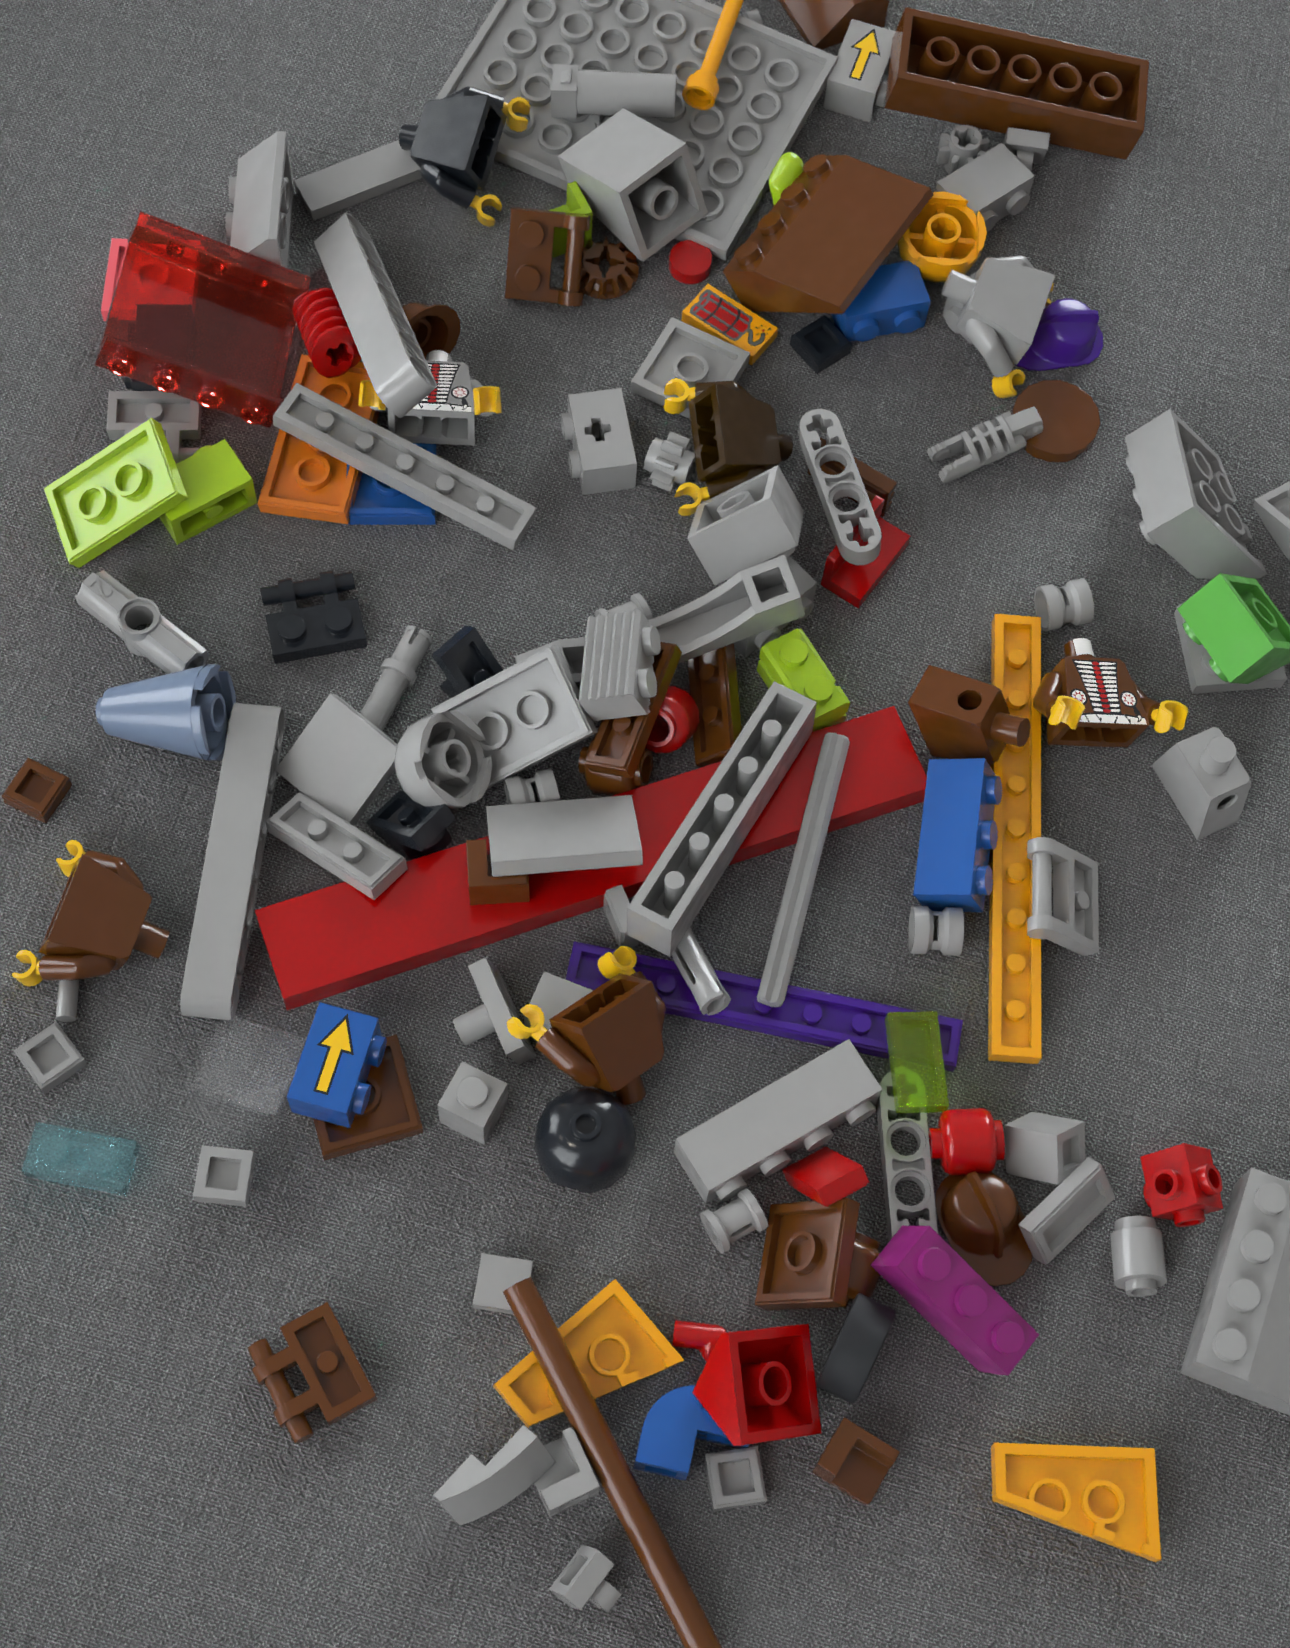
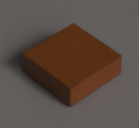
[2,758,72,824]

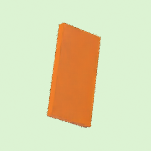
[257,354,379,524]

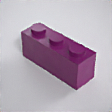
[871,1225,1039,1376]

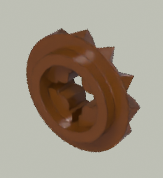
[580,236,639,299]

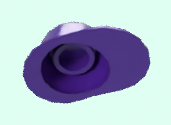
[1014,298,1103,371]

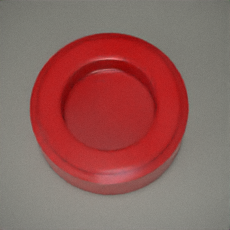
[668,240,712,284]

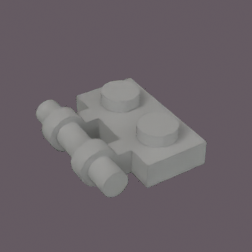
[106,391,202,464]

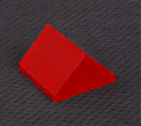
[692,1324,822,1446]

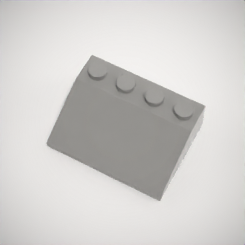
[1180,1167,1290,1416]

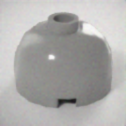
[394,711,492,809]

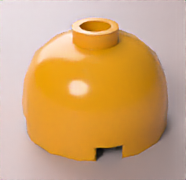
[897,191,987,283]

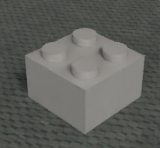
[687,465,804,585]

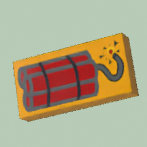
[681,284,778,366]

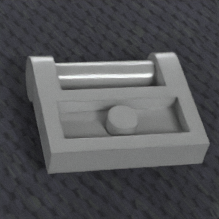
[1027,837,1099,956]

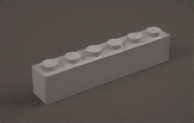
[627,681,817,957]

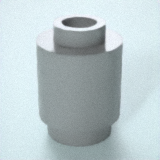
[1110,1216,1167,1297]

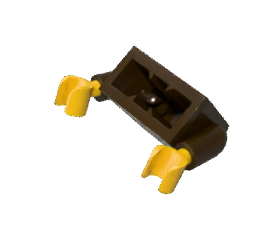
[663,378,793,516]

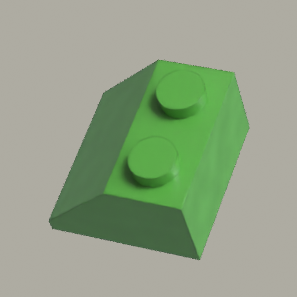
[1177,573,1290,684]

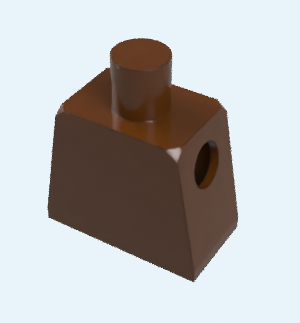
[908,665,1031,764]

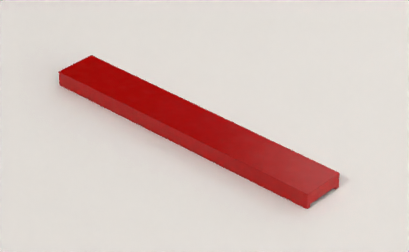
[254,706,927,1010]

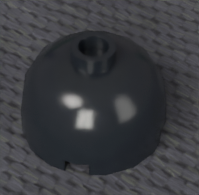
[534,1087,636,1193]

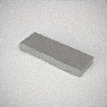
[294,140,423,221]
[266,792,408,900]

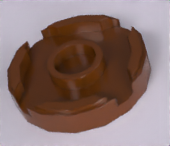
[1011,380,1100,462]

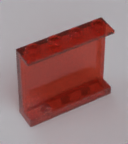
[95,211,311,428]

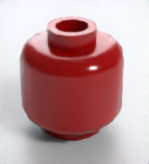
[645,686,700,753]
[928,1108,1005,1176]

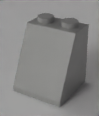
[558,108,708,262]

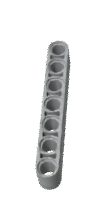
[314,212,437,418]
[180,702,285,1021]

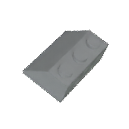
[222,131,294,294]

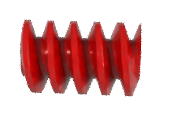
[292,288,362,378]

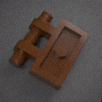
[248,1302,377,1444]

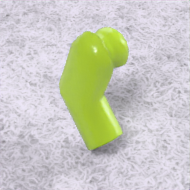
[768,152,804,206]

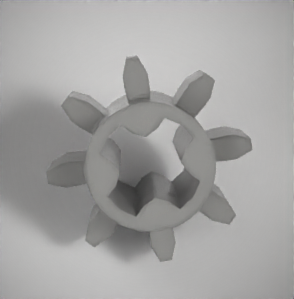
[936,124,990,175]
[643,431,696,492]

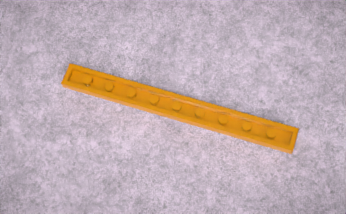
[988,614,1042,1064]

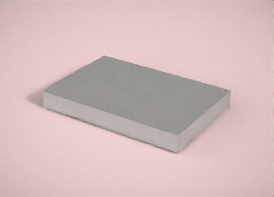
[431,645,598,789]
[486,795,643,877]

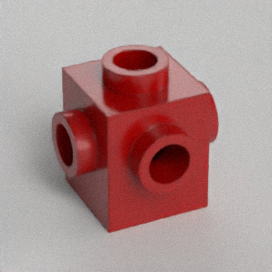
[1140,1143,1223,1227]

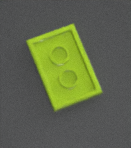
[44,418,188,568]

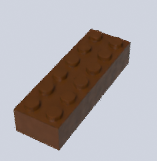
[885,7,1149,160]

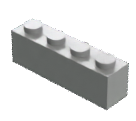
[673,1039,882,1204]

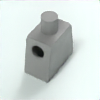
[1152,727,1251,840]

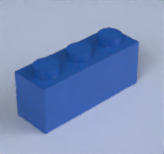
[913,758,1002,912]

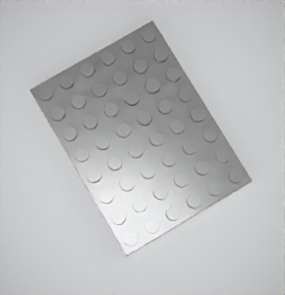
[436,0,838,261]

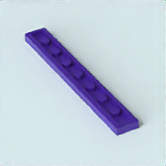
[565,941,963,1072]

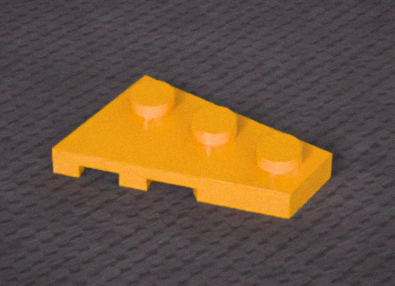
[493,1279,684,1428]
[991,1443,1161,1562]

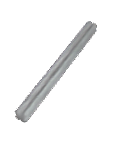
[757,732,850,1008]

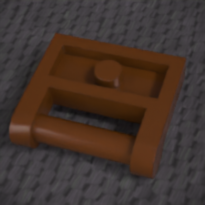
[505,207,590,306]

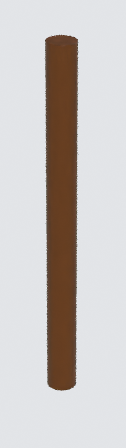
[503,1277,722,1648]

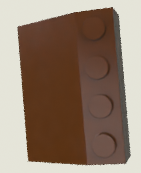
[723,154,934,314]

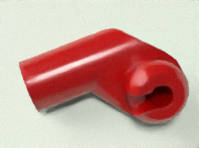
[672,1320,727,1363]

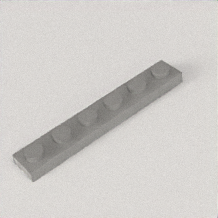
[273,383,537,551]

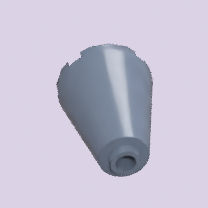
[95,664,236,761]

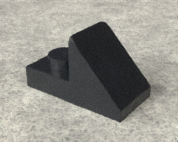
[432,625,503,698]
[366,790,456,861]

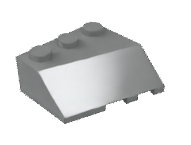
[1125,409,1267,579]

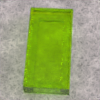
[885,1011,949,1113]

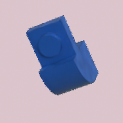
[633,1385,749,1481]

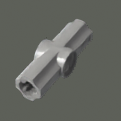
[75,570,209,674]

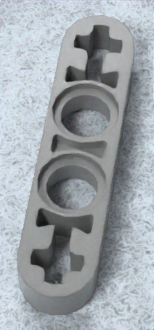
[799,409,882,565]
[876,1069,938,1243]

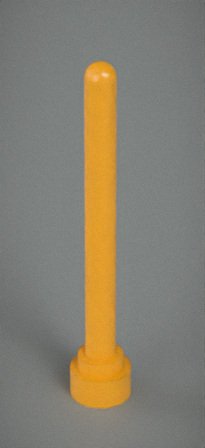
[682,0,744,110]

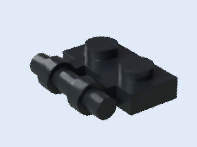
[260,570,367,664]

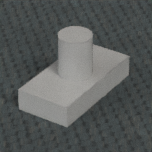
[453,957,536,1065]

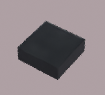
[790,315,852,374]

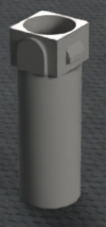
[551,64,677,119]

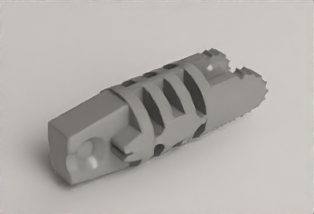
[927,406,1043,484]

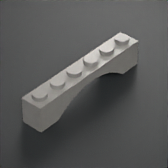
[514,555,806,692]

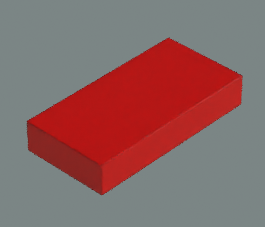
[782,1146,869,1207]

